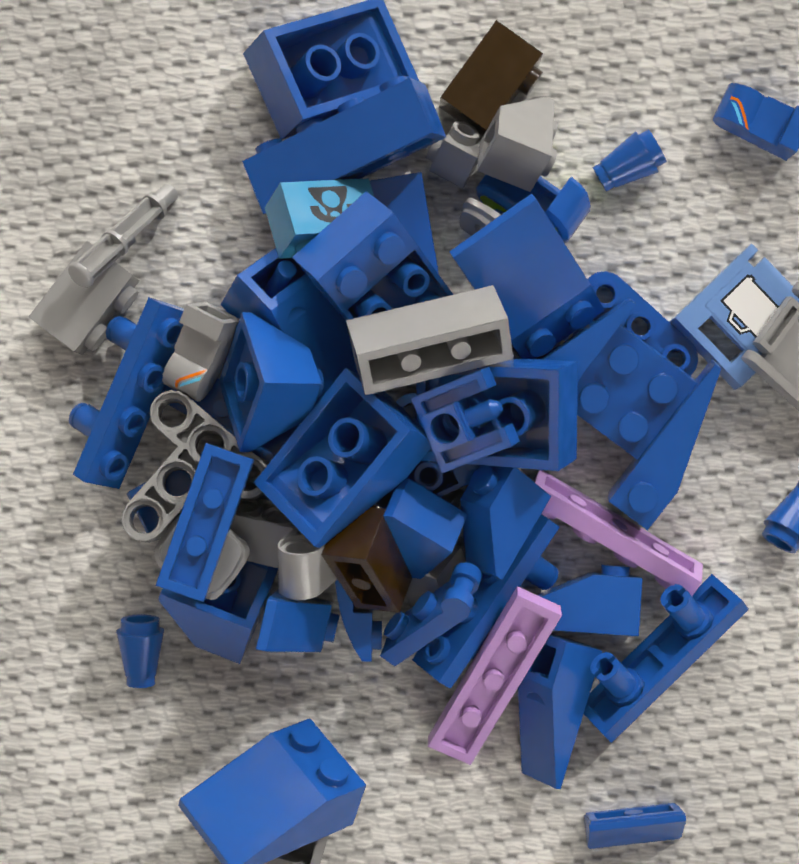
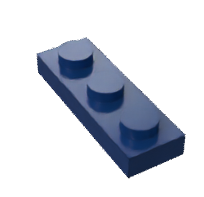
[155,443,254,602]

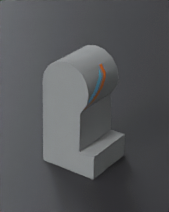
[162,302,239,401]

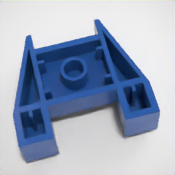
[540,298,722,530]

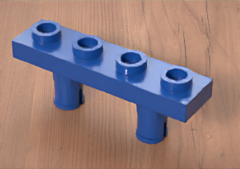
[69,297,184,489]
[412,514,560,689]
[584,574,749,743]

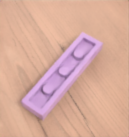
[532,470,703,596]
[428,586,562,765]

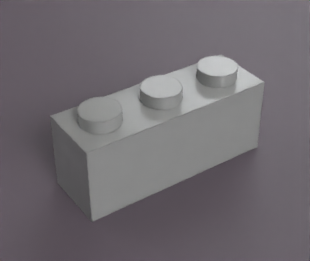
[346,285,514,395]

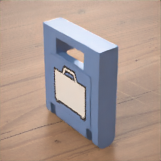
[669,243,799,390]

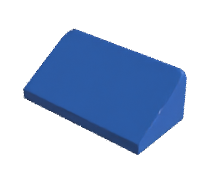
[584,803,686,849]

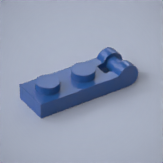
[380,562,482,667]

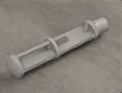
[68,184,178,288]

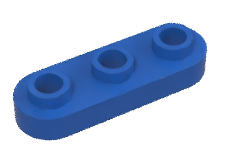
[588,271,698,376]

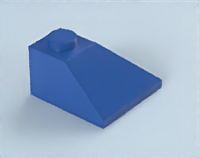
[219,312,324,452]
[158,561,278,664]

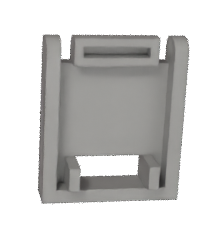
[741,281,799,411]

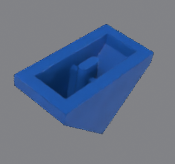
[383,478,468,579]

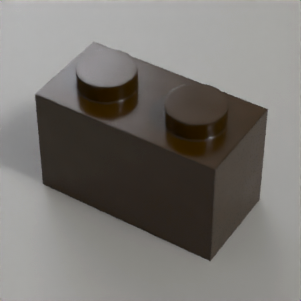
[439,20,543,136]
[321,505,412,613]

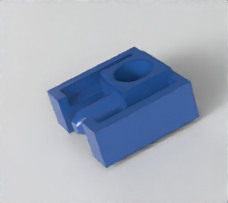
[411,366,520,473]

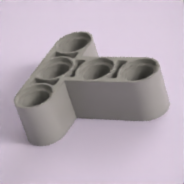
[121,390,266,543]
[230,498,337,600]

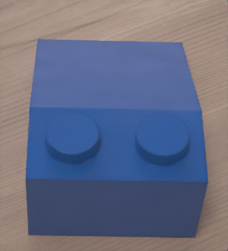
[243,0,419,140]
[449,194,605,359]
[416,359,578,471]
[253,368,431,548]
[178,718,366,864]

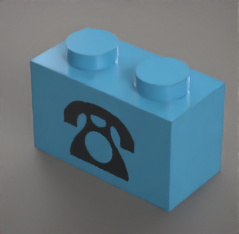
[264,178,374,259]

